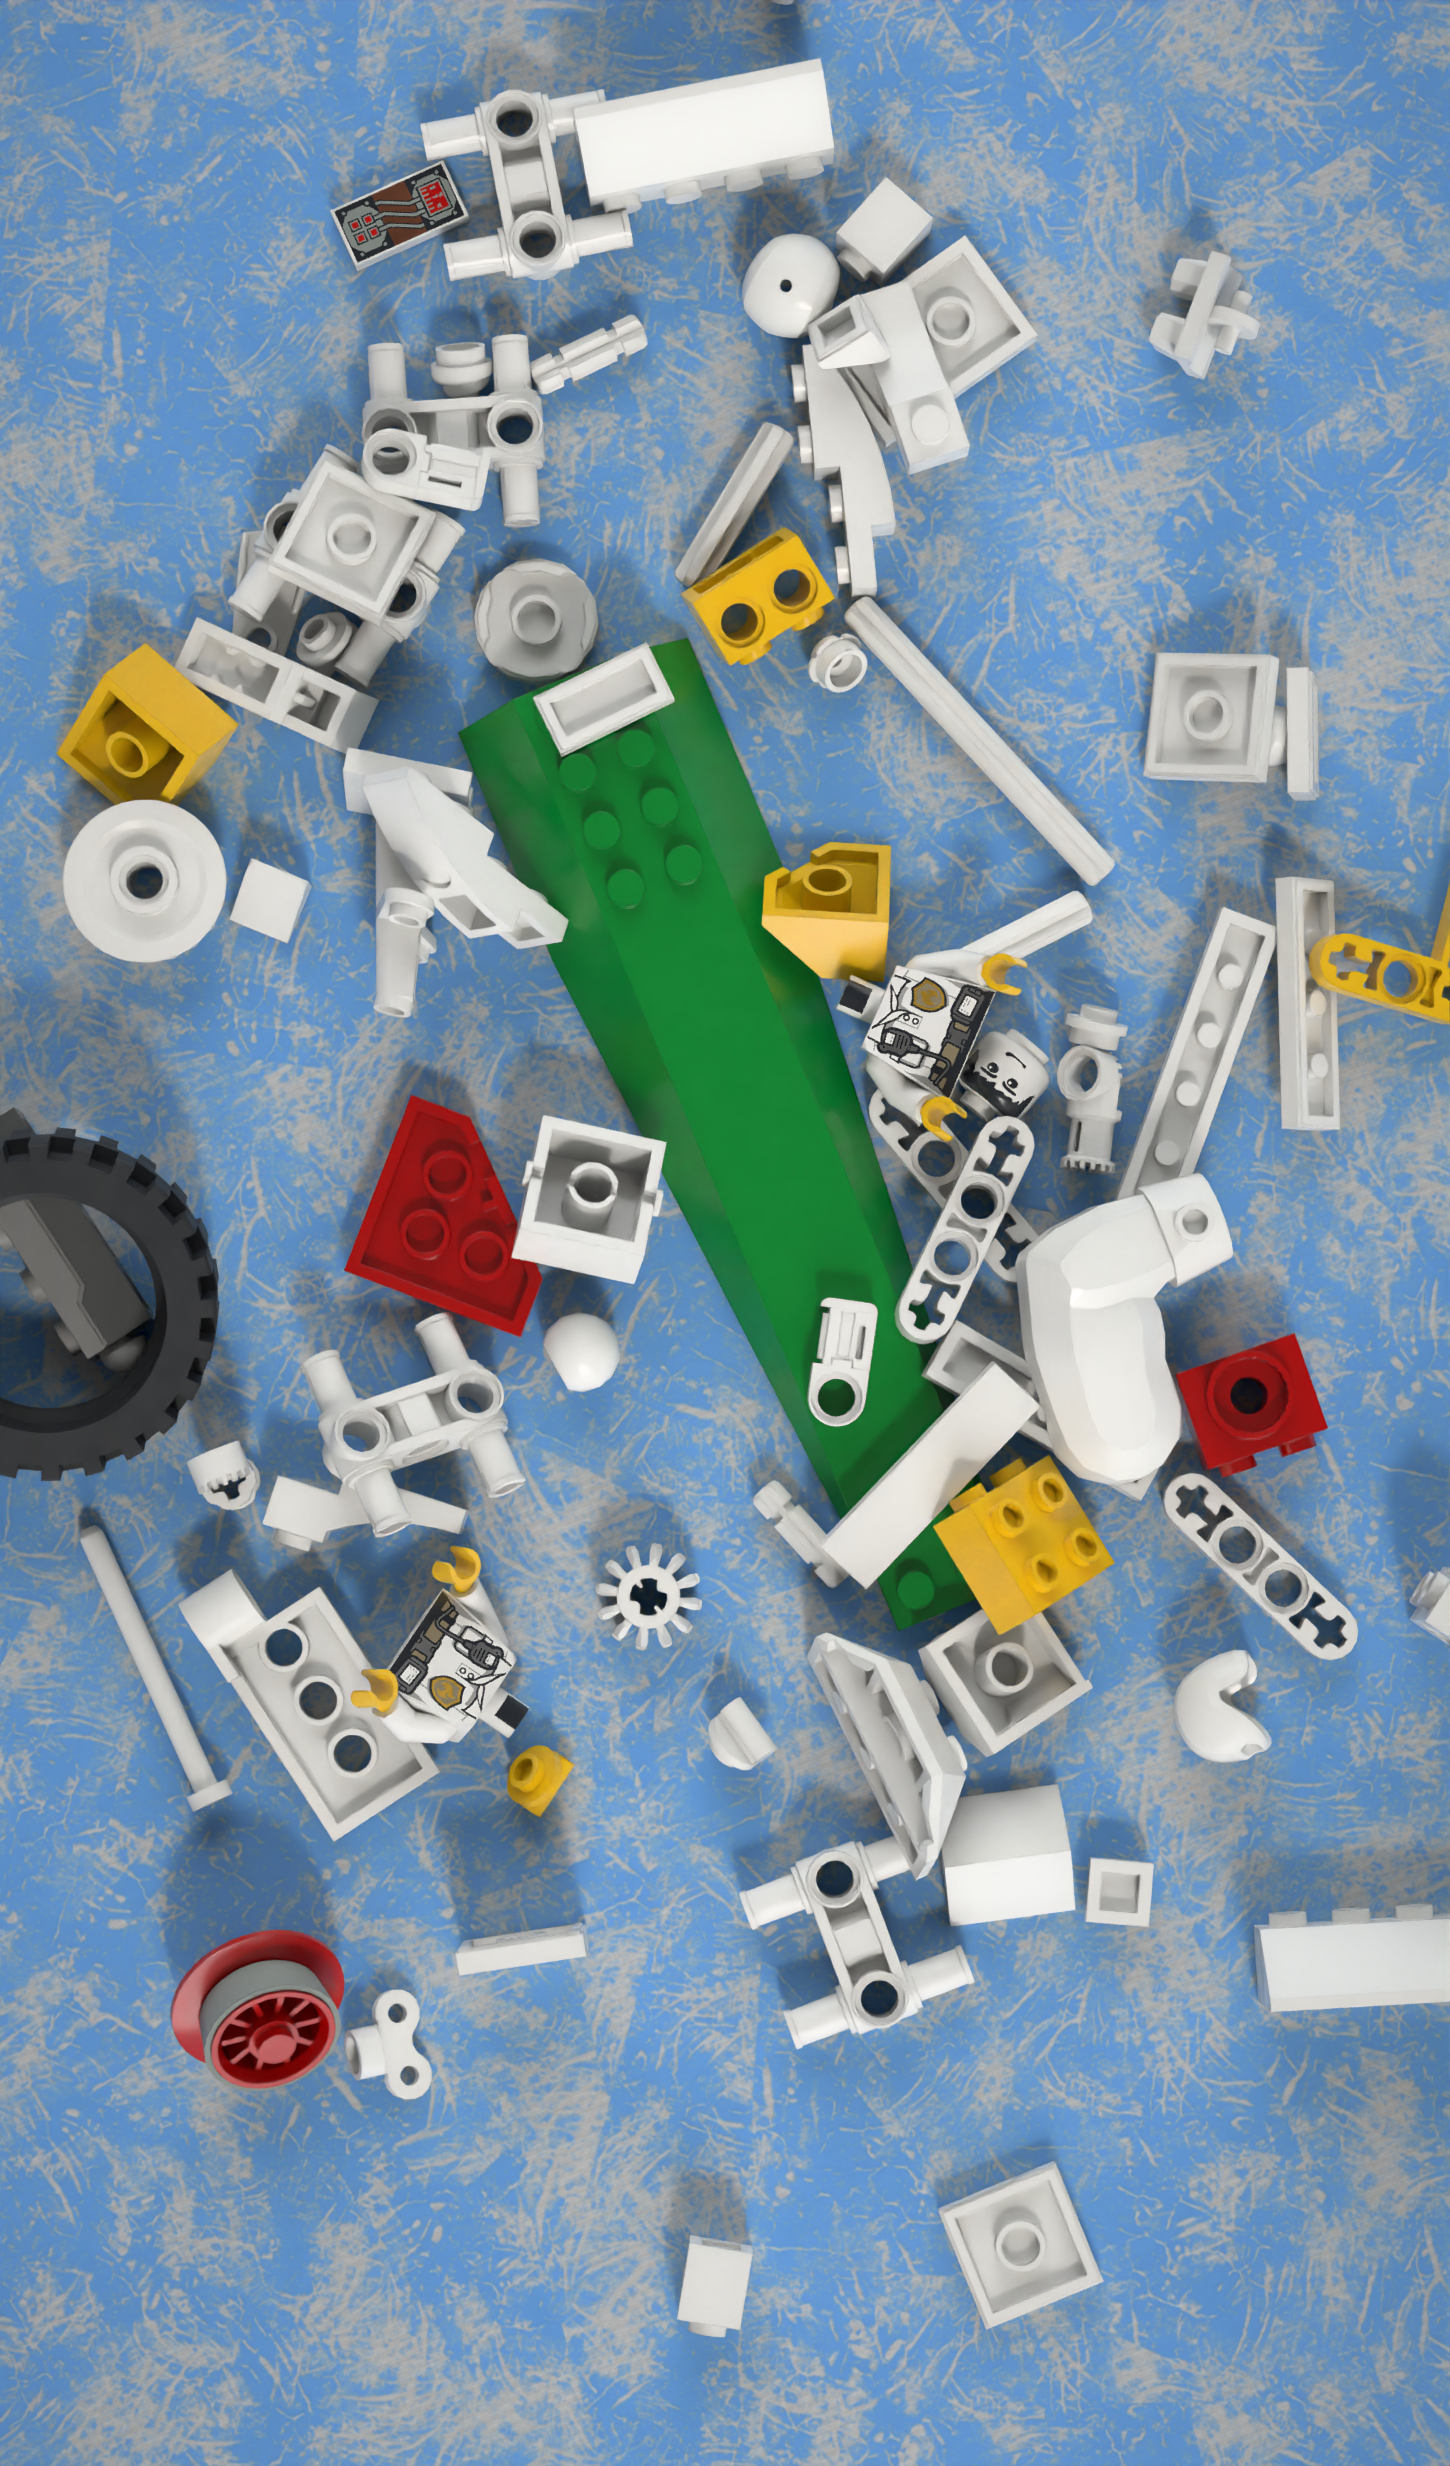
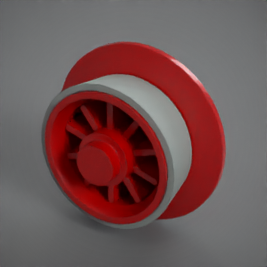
[170,1930,345,2091]

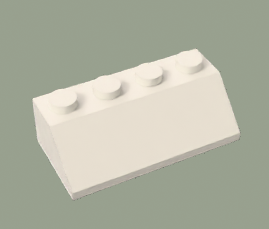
[573,58,834,214]
[1253,1904,1450,2012]

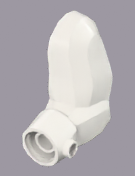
[1015,1173,1233,1485]

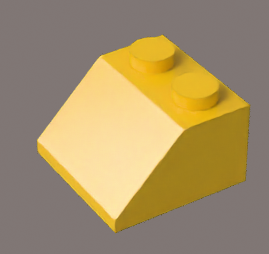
[56,643,239,806]

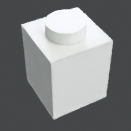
[835,177,933,288]
[677,2235,753,2337]

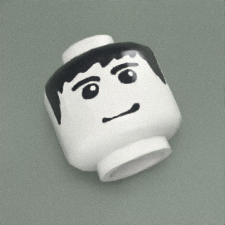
[958,1028,1050,1123]

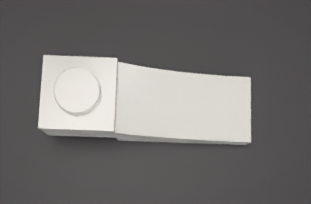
[860,279,970,475]
[174,617,379,754]
[262,1476,469,1551]

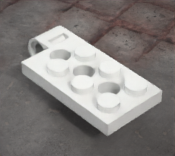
[178,1568,441,1841]

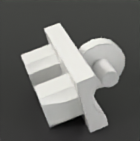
[1149,251,1261,380]

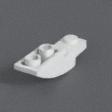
[791,344,896,600]
[362,766,569,949]

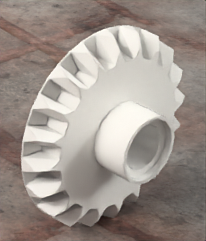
[63,800,228,964]

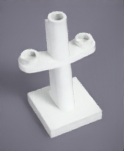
[343,747,474,1017]

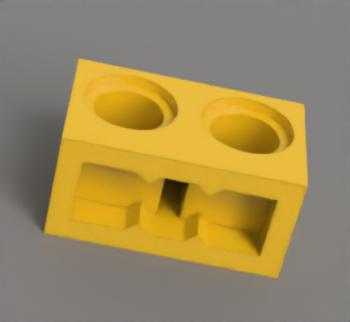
[680,527,835,666]

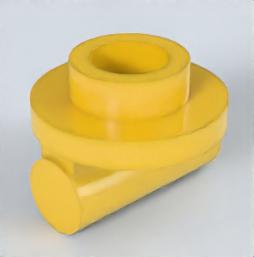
[507,1745,575,1817]

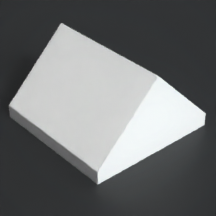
[940,1784,1076,1927]

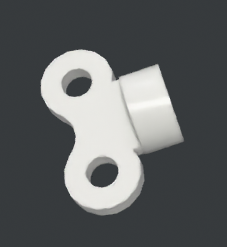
[344,1990,432,2099]

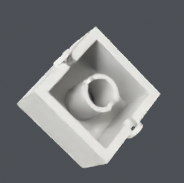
[511,1115,667,1284]

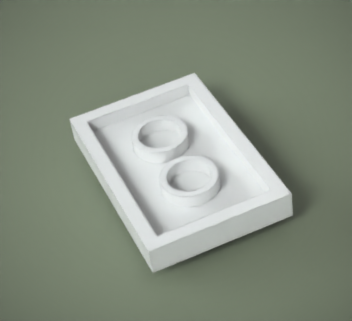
[836,235,1038,448]

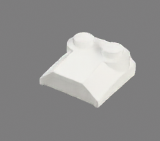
[918,1608,1093,1757]

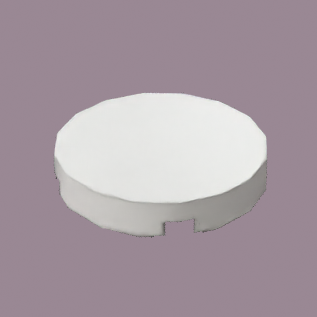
[474,558,599,685]

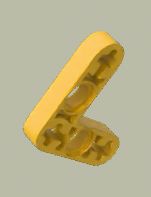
[1308,883,1450,1025]

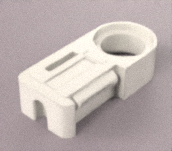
[361,429,491,511]
[807,1298,878,1427]

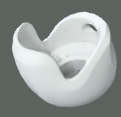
[742,233,840,339]
[1173,1650,1272,1763]

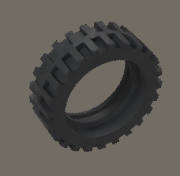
[0,1127,220,1481]

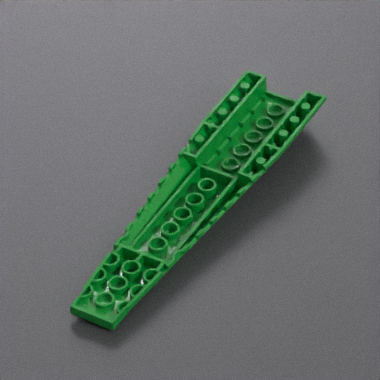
[458,638,982,1631]

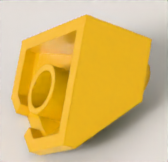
[762,842,891,982]

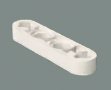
[868,1088,1039,1284]
[894,1116,1035,1344]
[1162,1473,1358,1660]

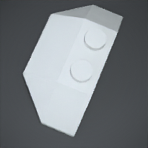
[807,1632,967,1880]

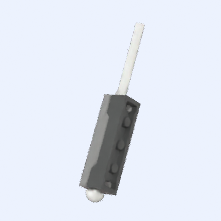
[0,1107,155,1373]

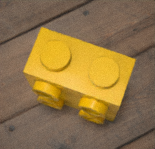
[933,1455,1115,1635]

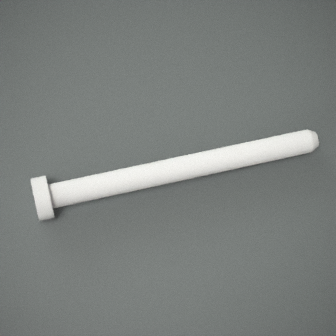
[80,1525,233,1812]

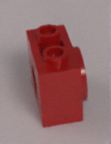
[1172,1333,1328,1478]

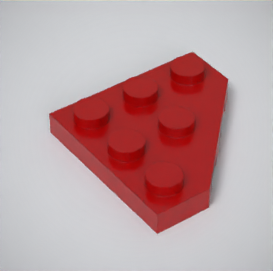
[344,1095,543,1338]

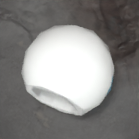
[542,1312,620,1392]

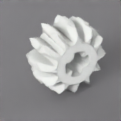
[596,1543,702,1650]

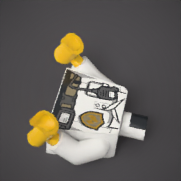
[836,949,1027,1142]
[351,1545,530,1744]

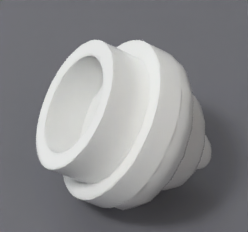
[431,342,493,398]

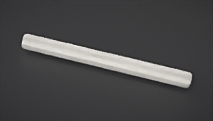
[844,596,1115,886]

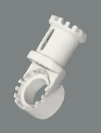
[1057,1045,1122,1175]
[186,1440,261,1510]

